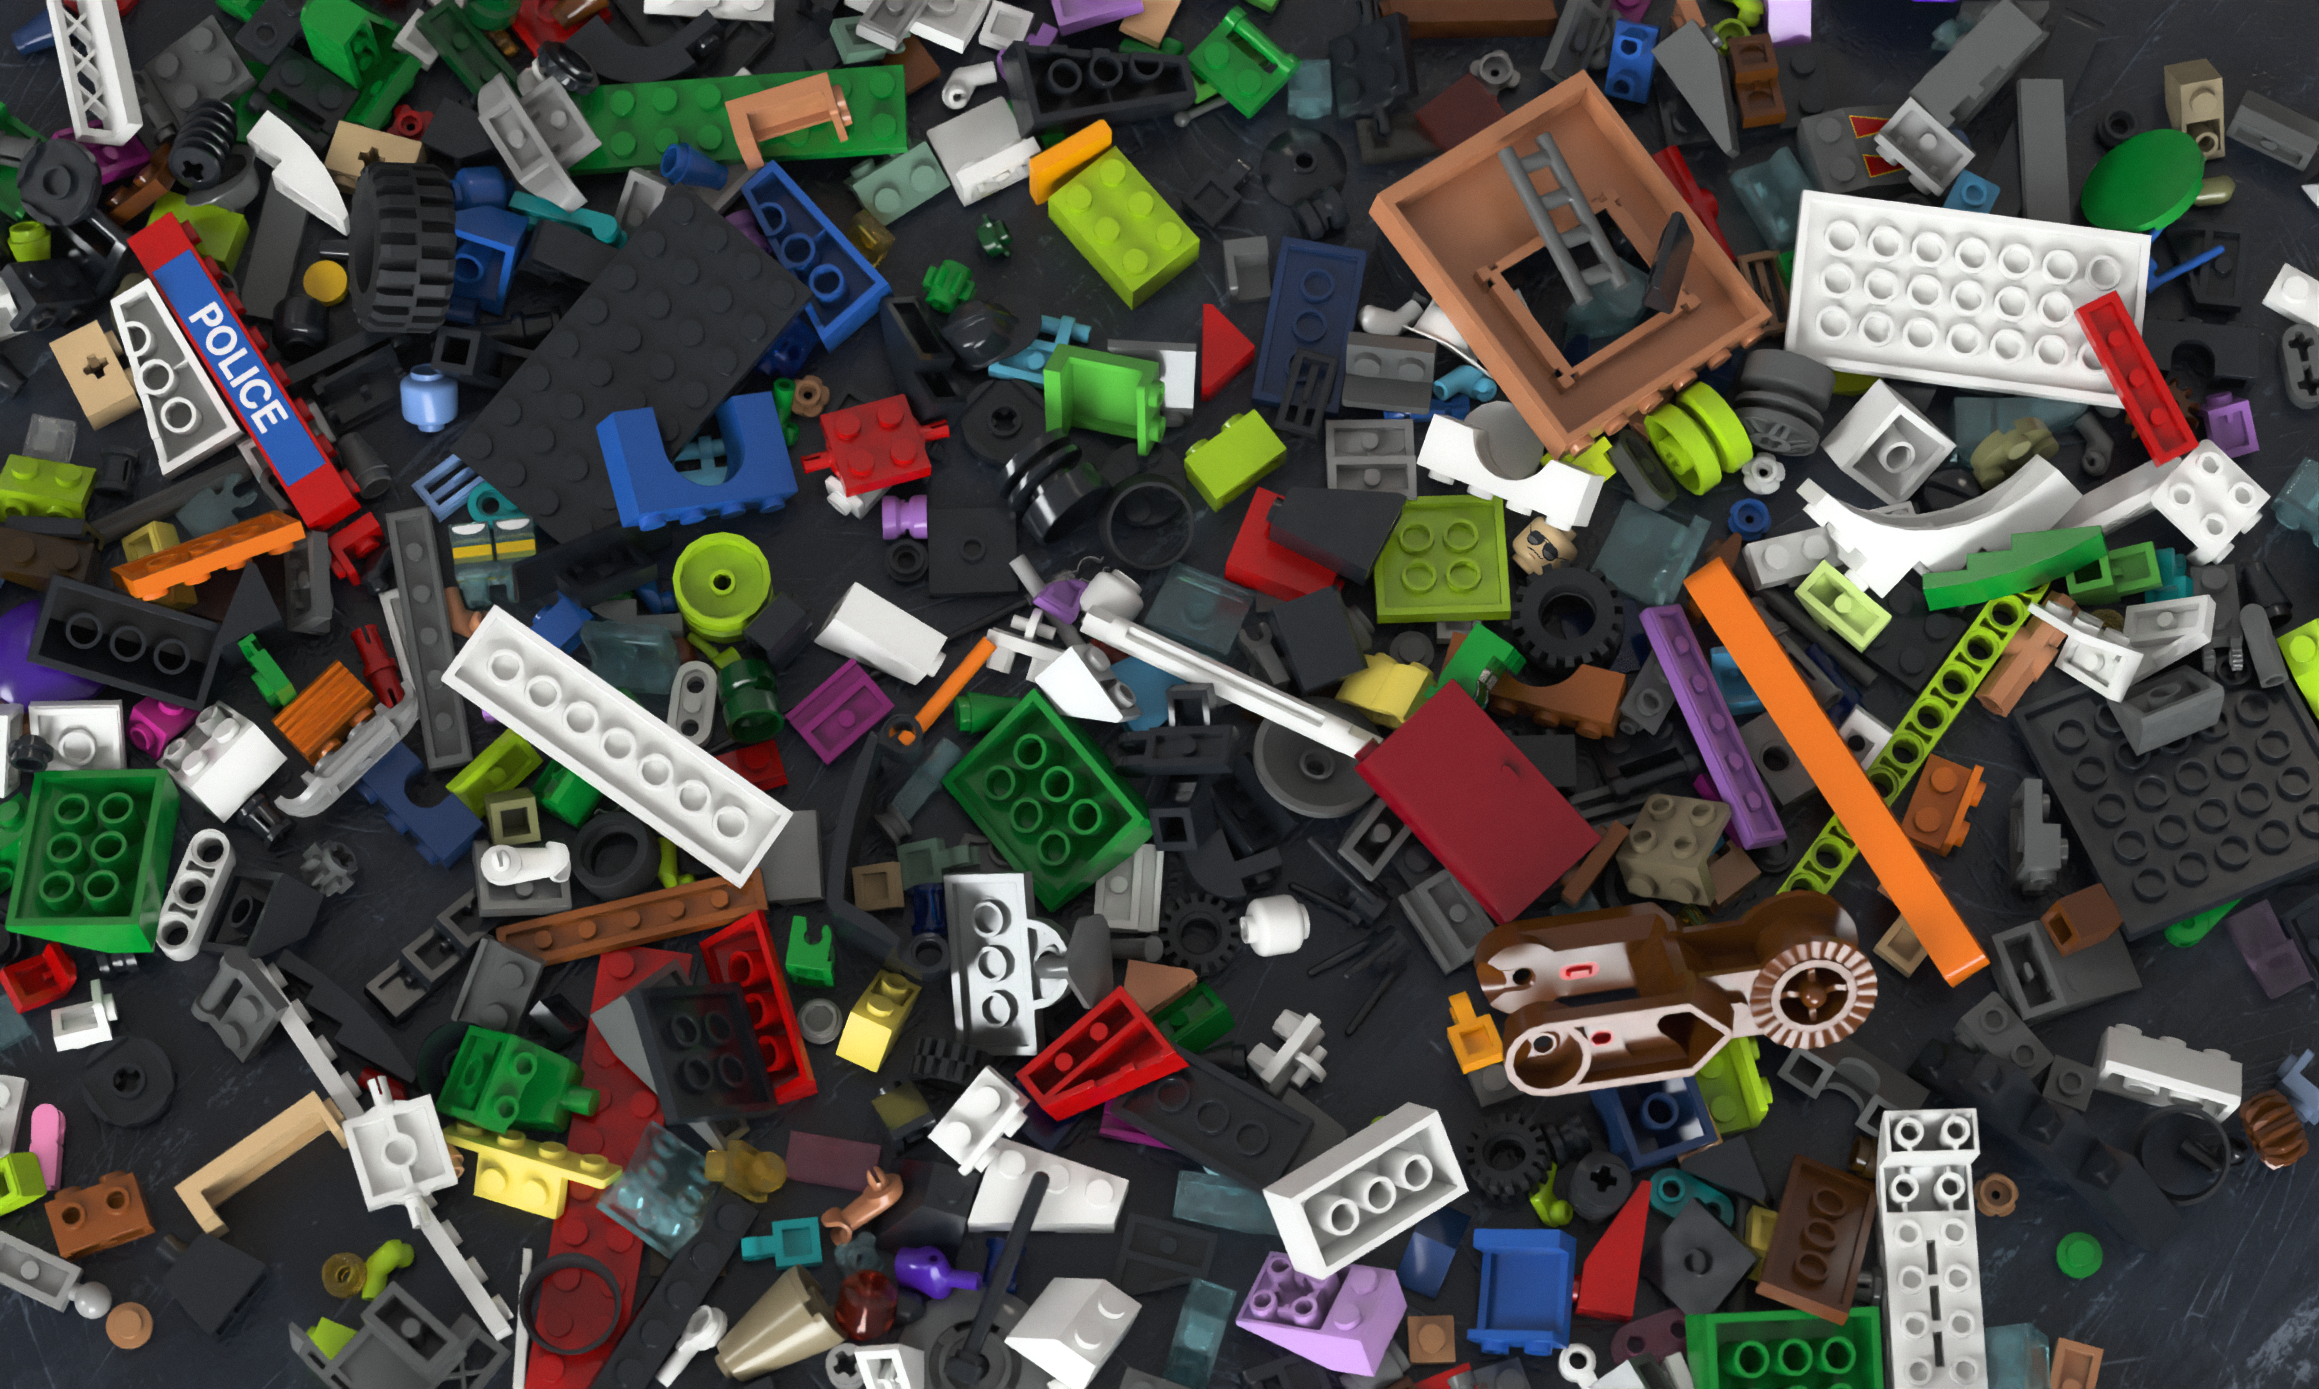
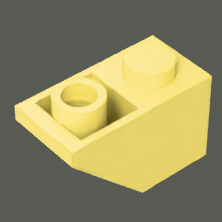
[836,969,922,1073]

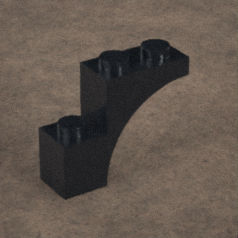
[1148,683,1223,851]

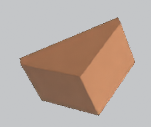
[1124,959,1197,1018]

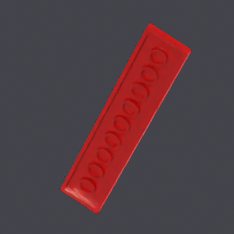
[524,946,694,1389]

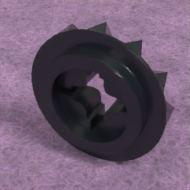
[537,41,599,95]

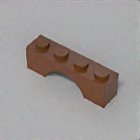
[1438,631,1628,739]

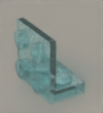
[1591,500,1712,607]
[596,1121,724,1259]

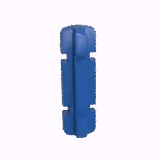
[1383,394,1470,423]

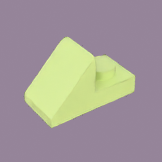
[1794,560,1892,653]

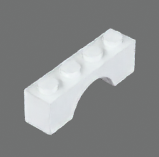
[1416,414,1605,531]

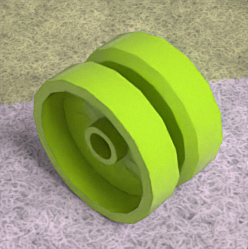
[1644,381,1753,495]
[672,532,774,644]

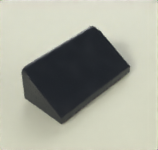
[1641,211,1694,314]

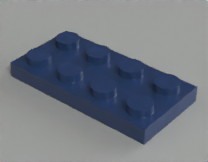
[1251,236,1368,419]

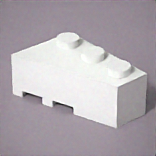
[968,1137,1129,1233]

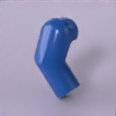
[635,580,679,615]

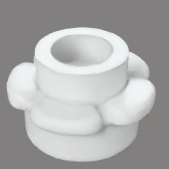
[1742,452,1785,495]

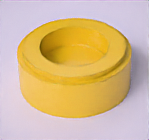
[303,260,349,307]

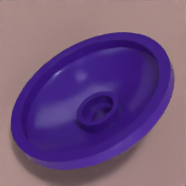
[0,598,107,714]

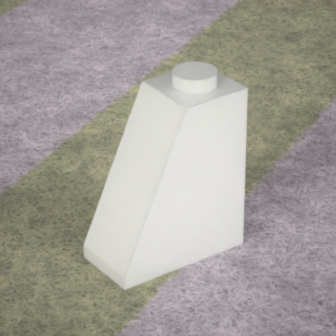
[814,582,948,685]

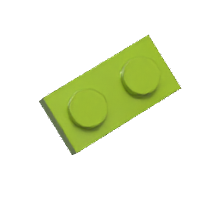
[445,728,543,819]

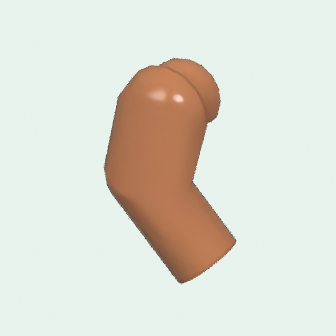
[445,587,489,638]

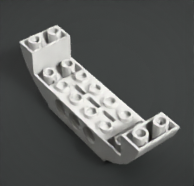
[1875,1108,1988,1389]

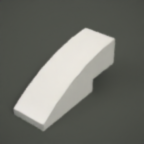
[246,110,350,236]

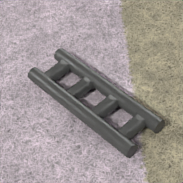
[1497,132,1631,306]

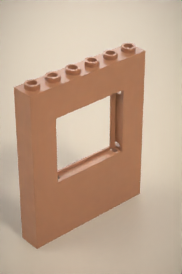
[1369,69,1772,460]

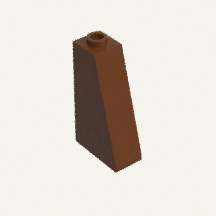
[1377,0,1558,39]

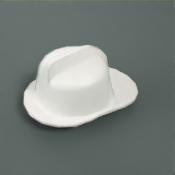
[1402,299,1493,379]

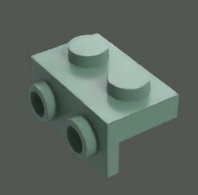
[843,136,950,230]

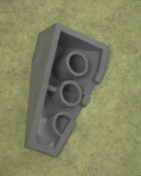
[590,959,750,1153]

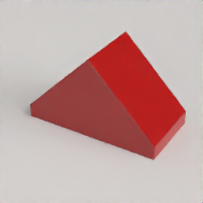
[1201,304,1255,402]

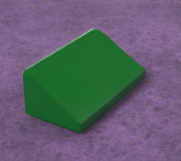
[1151,981,1235,1053]

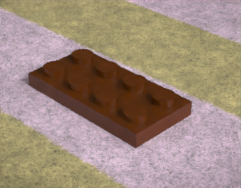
[1755,1153,1877,1326]

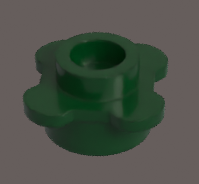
[976,213,1013,258]

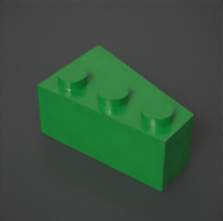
[300,0,404,96]

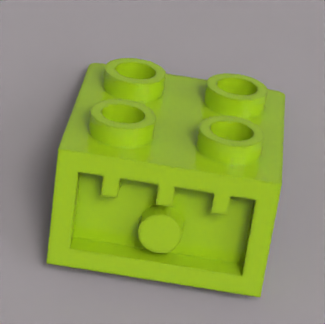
[1694,1036,1773,1137]

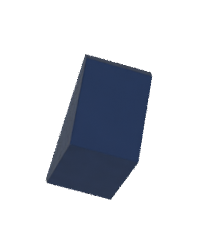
[1396,1205,1471,1301]

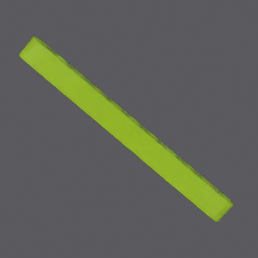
[1776,581,2051,895]

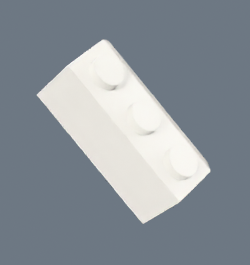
[2093,1024,2242,1124]

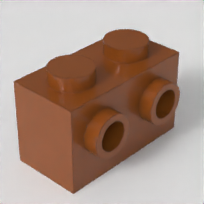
[44,1170,157,1263]

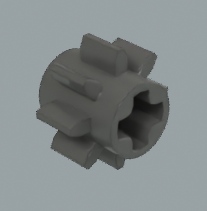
[300,839,358,897]

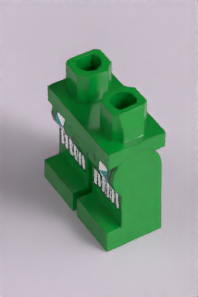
[1423,622,1527,710]

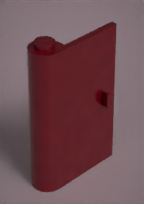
[1353,678,1602,926]

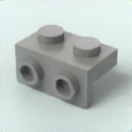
[1873,96,1976,197]

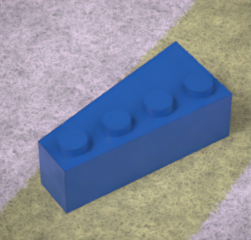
[741,159,895,354]

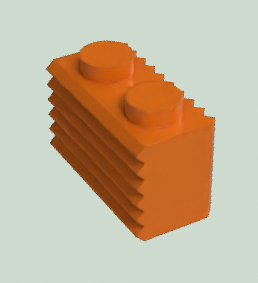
[271,660,378,766]

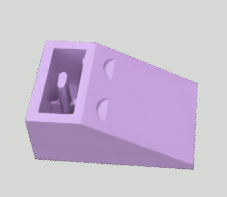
[1235,1251,1407,1377]

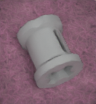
[826,1343,864,1389]

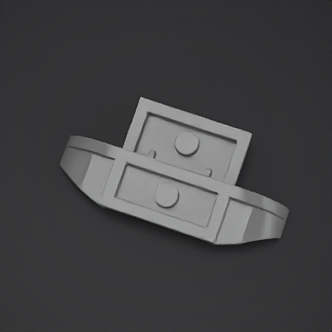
[478,71,602,214]
[274,678,419,818]

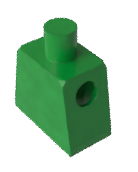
[507,1033,600,1133]

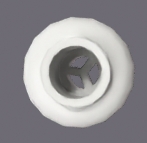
[1080,569,1143,623]
[1239,894,1310,957]

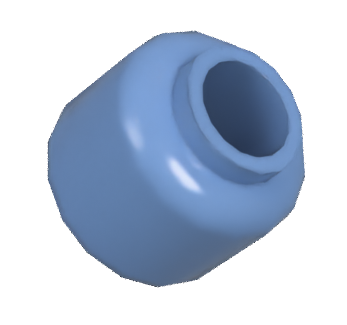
[400,363,459,432]

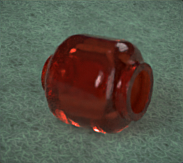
[834,1269,898,1340]

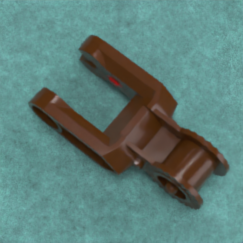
[1474,889,1877,1096]

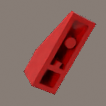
[1572,1180,1652,1324]

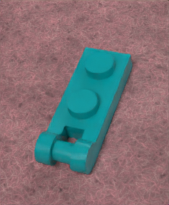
[508,190,630,250]

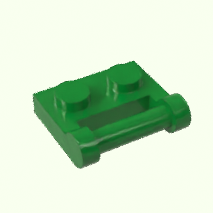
[1187,6,1303,119]

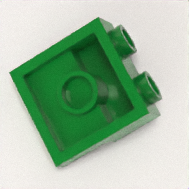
[435,1025,541,1134]

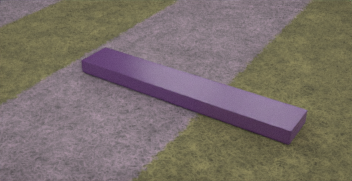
[1638,604,1788,850]

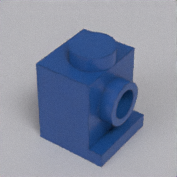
[530,590,598,656]

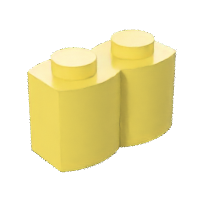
[1334,652,1438,730]

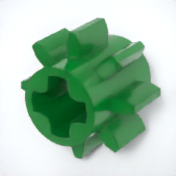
[921,260,977,314]

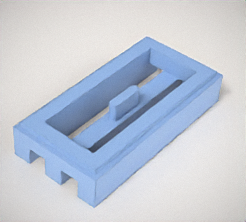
[411,454,486,523]

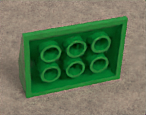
[941,688,1153,912]
[5,769,181,953]
[1685,1306,1884,1389]

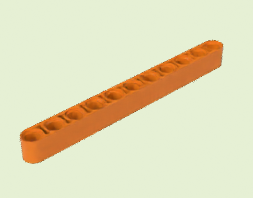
[1683,556,1991,988]

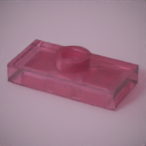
[783,1131,882,1191]

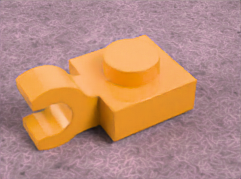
[1447,991,1503,1074]

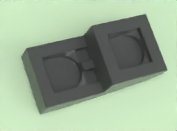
[592,599,686,643]

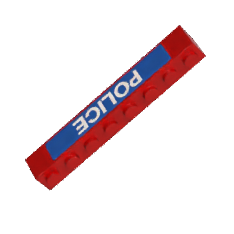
[126,212,362,532]

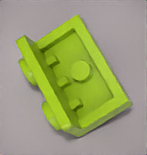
[0,454,97,522]

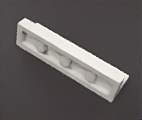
[46,0,143,146]
[2050,457,2182,537]

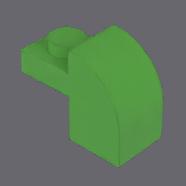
[2065,541,2163,605]

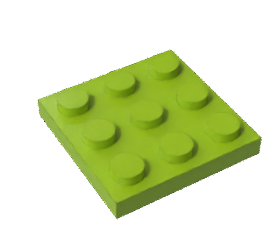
[1373,495,1511,624]

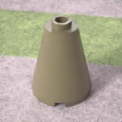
[715,1263,848,1382]

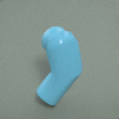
[1433,365,1497,402]

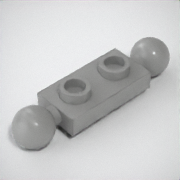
[0,1230,112,1319]

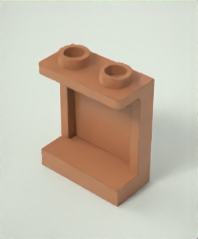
[725,72,853,171]

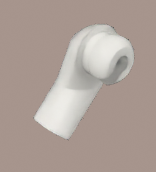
[942,61,997,109]
[1357,300,1424,336]

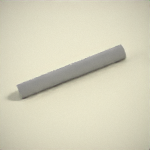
[1009,553,1086,648]

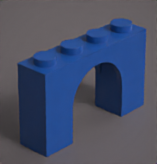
[596,391,799,531]

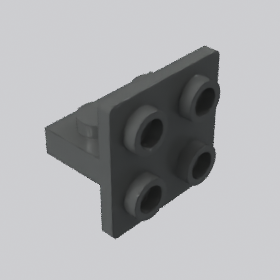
[1342,331,1439,415]

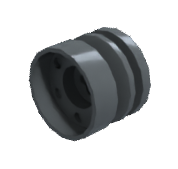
[1733,349,1836,456]

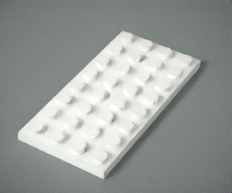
[1784,190,2152,409]

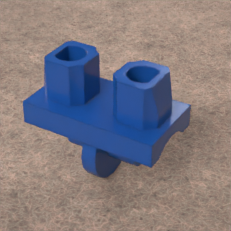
[1604,17,1661,104]

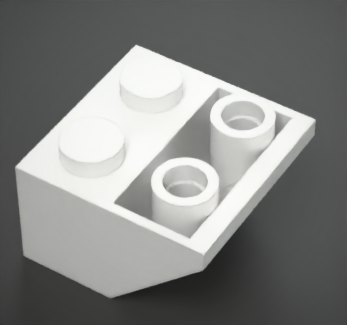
[156,700,287,823]

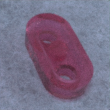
[1611,1308,1687,1365]

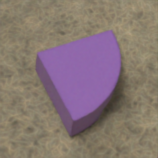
[1032,579,1089,625]

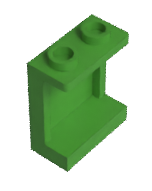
[1043,343,1166,457]

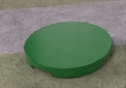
[2081,129,2206,233]

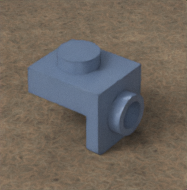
[2274,1048,2319,1125]

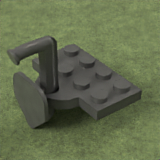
[943,871,1164,1055]

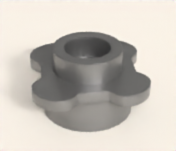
[1469,50,1520,98]

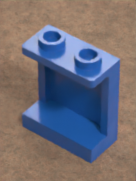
[1467,1229,1577,1356]

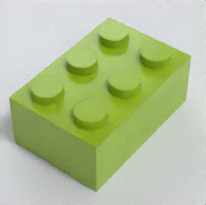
[1048,146,1200,311]

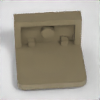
[1616,794,1732,906]

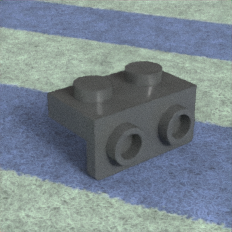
[1952,992,2054,1081]

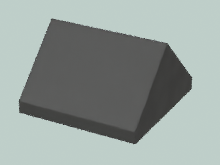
[2106,664,2225,756]

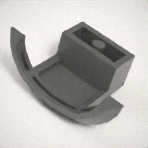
[289,1281,467,1389]

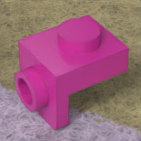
[125,696,201,760]

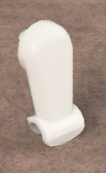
[481,841,571,886]

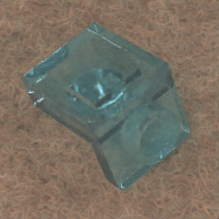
[1287,60,1332,119]

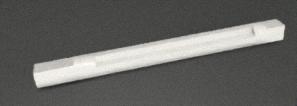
[1080,605,1383,759]

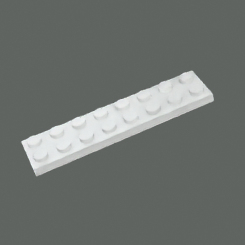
[441,604,794,889]

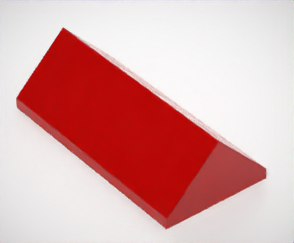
[699,909,818,1105]

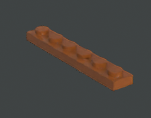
[495,867,771,967]

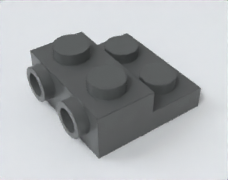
[2009,779,2068,896]

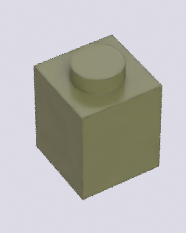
[483,787,541,846]

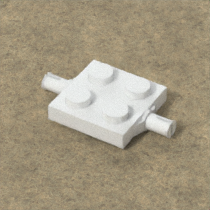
[341,1076,458,1229]

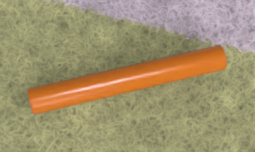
[898,636,997,746]

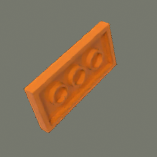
[109,510,306,601]

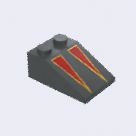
[1794,103,1918,200]

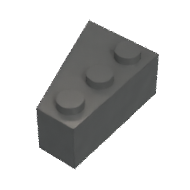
[1908,0,2051,130]

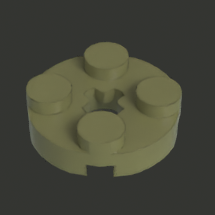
[1970,417,2060,490]

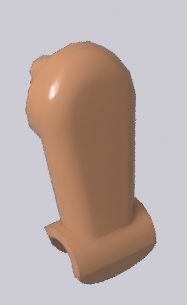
[821,1167,903,1246]

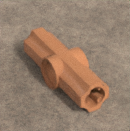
[1975,590,2082,718]

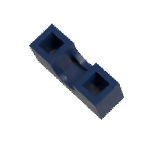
[353,740,488,871]

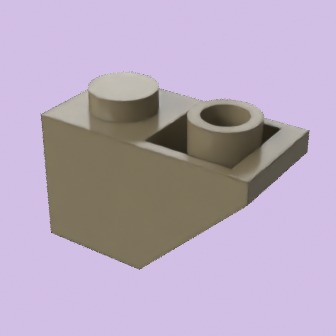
[2164,58,2225,160]

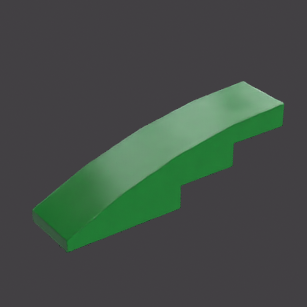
[1922,525,2107,611]

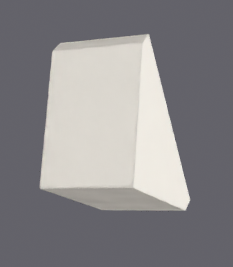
[854,1344,924,1389]

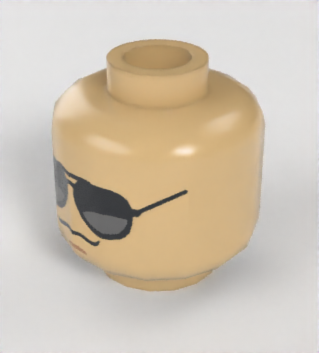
[1511,516,1577,576]

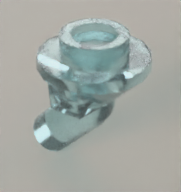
[1931,18,1967,52]

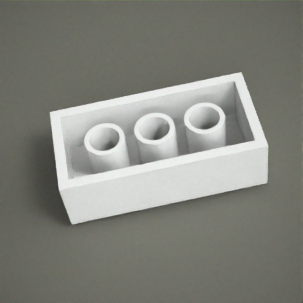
[1263,1102,1469,1280]

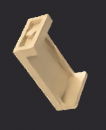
[174,1091,348,1239]

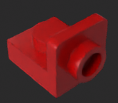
[328,512,385,587]

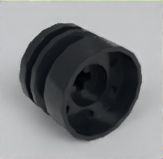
[993,428,1112,546]

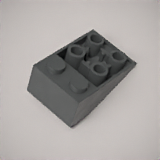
[1983,920,2142,1027]

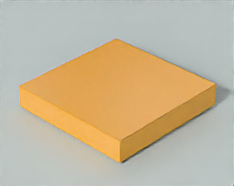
[1029,119,1112,206]

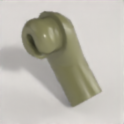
[2193,175,2235,207]

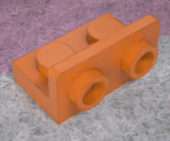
[1901,753,1987,857]

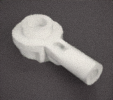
[654,1305,727,1387]

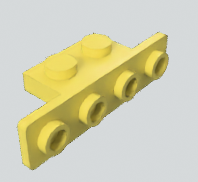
[442,1119,622,1220]

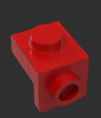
[0,941,77,1015]

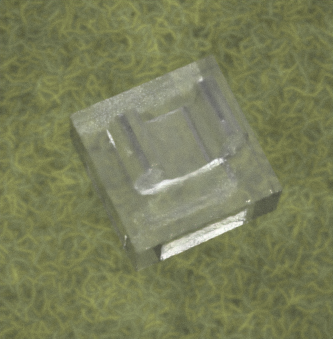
[22,413,79,464]

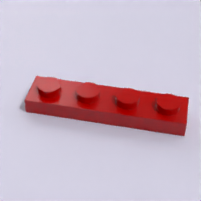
[2074,290,2200,468]

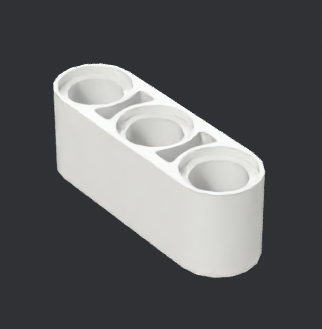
[156,828,237,962]

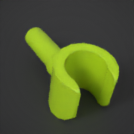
[687,632,742,673]

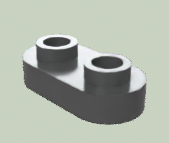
[1608,429,1677,511]

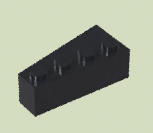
[1001,40,1198,139]

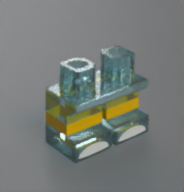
[448,516,538,608]

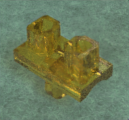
[704,1140,787,1203]

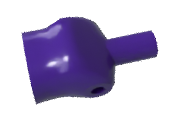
[895,1245,983,1299]

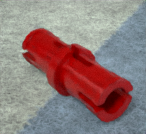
[350,624,405,709]

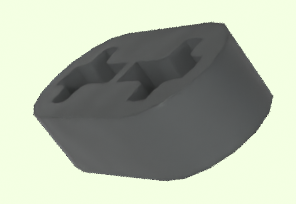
[2277,324,2319,409]

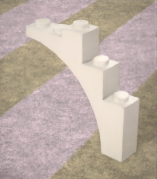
[1796,454,2083,598]

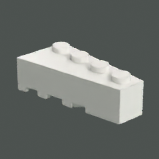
[110,278,247,480]

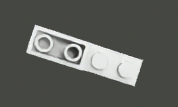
[1742,500,1916,591]

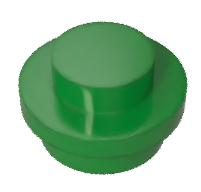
[2056,1232,2103,1279]

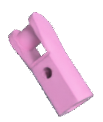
[29,1103,66,1191]

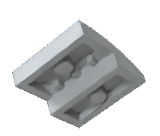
[1325,419,1417,500]
[756,810,825,906]

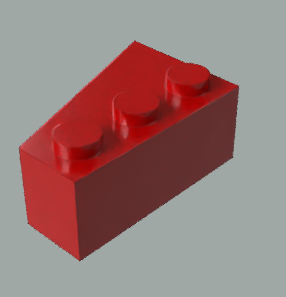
[1015,985,1190,1121]

